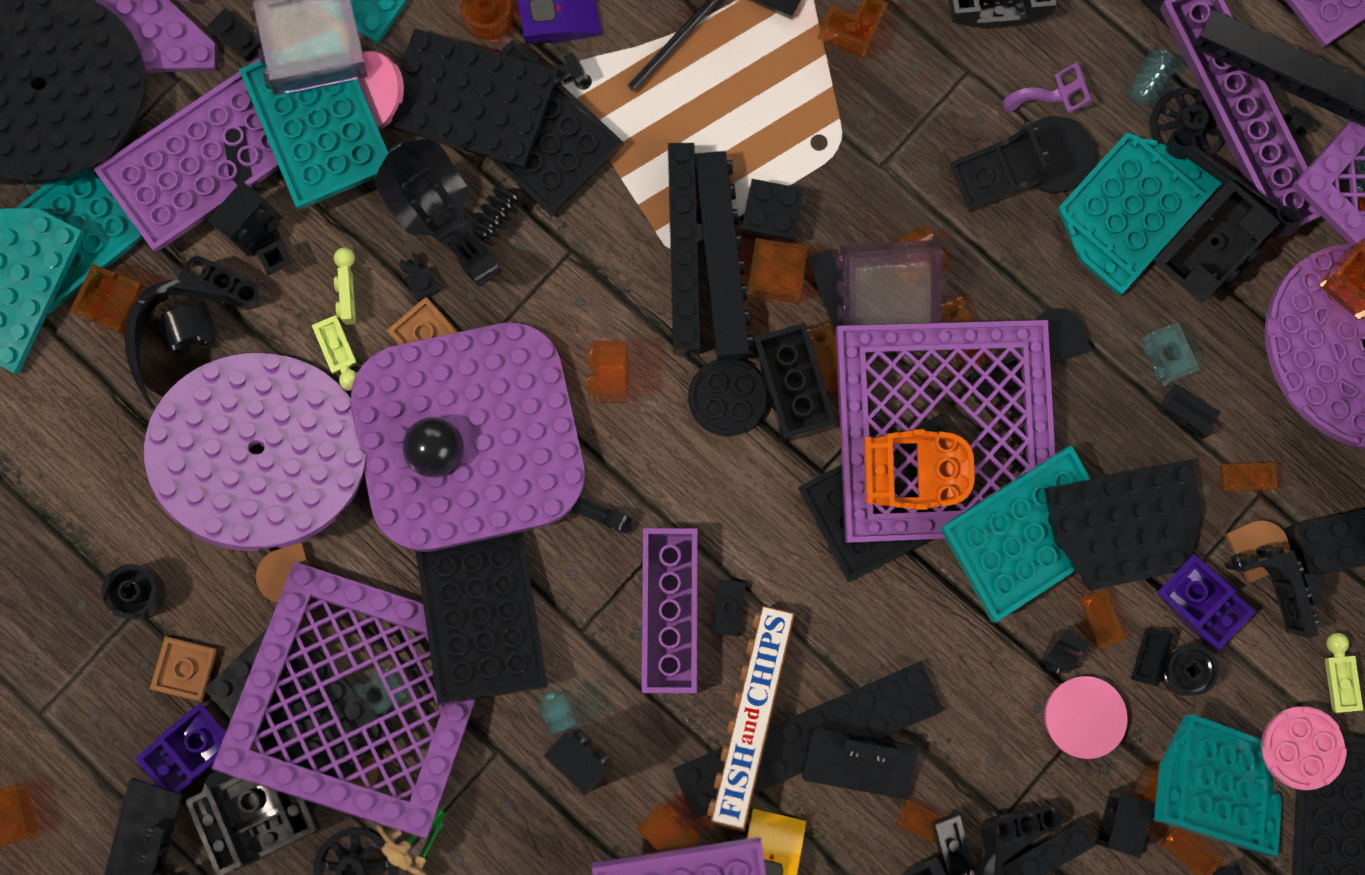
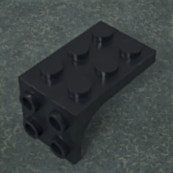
[949,120,1052,212]
[1224,544,1319,638]

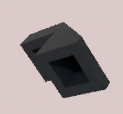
[256,228,292,276]

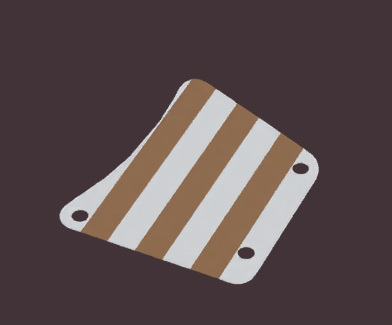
[562,0,842,249]

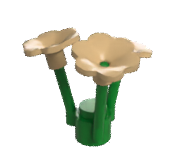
[375,807,446,875]

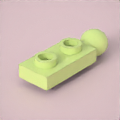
[334,247,356,325]
[312,315,358,391]
[1325,633,1363,713]

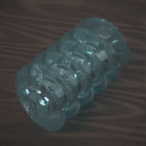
[1126,48,1180,106]

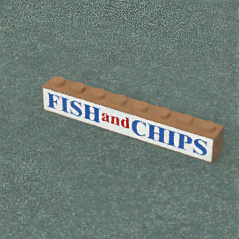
[707,606,794,831]

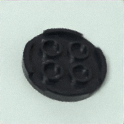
[1031,116,1095,194]
[688,360,767,437]

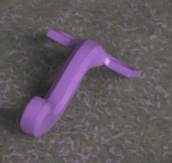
[1003,62,1092,114]

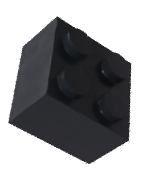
[740,178,803,246]
[207,181,282,257]
[1095,791,1155,858]

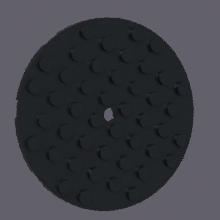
[0,0,147,185]

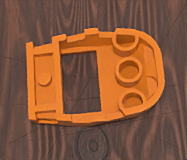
[862,429,975,510]

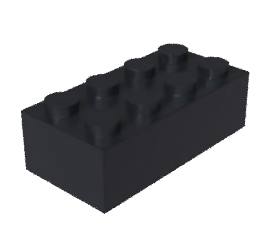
[753,322,836,443]
[1285,509,1365,576]
[543,729,613,796]

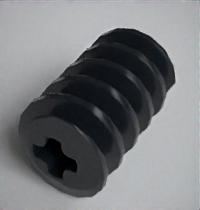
[468,187,523,246]

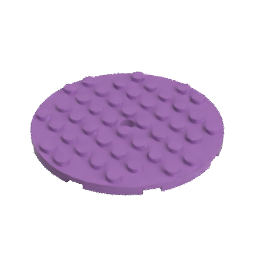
[1265,244,1365,449]
[144,353,366,551]

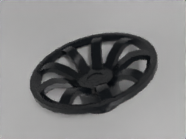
[1149,88,1225,156]
[313,828,396,875]

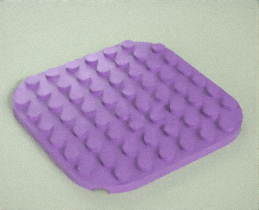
[351,323,585,552]

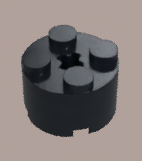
[155,302,217,356]
[101,564,165,620]

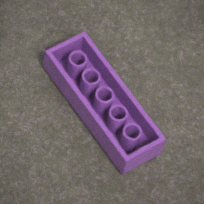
[642,528,697,694]

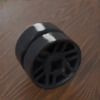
[1161,645,1219,696]

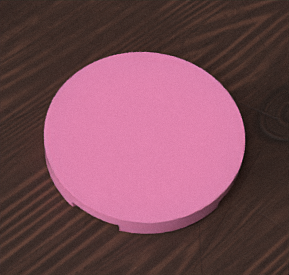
[350,51,404,130]
[1044,676,1127,759]
[1261,707,1347,790]

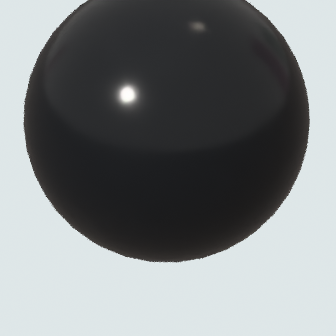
[403,417,464,478]

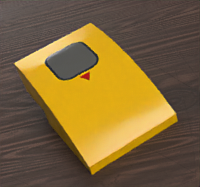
[746,809,806,875]

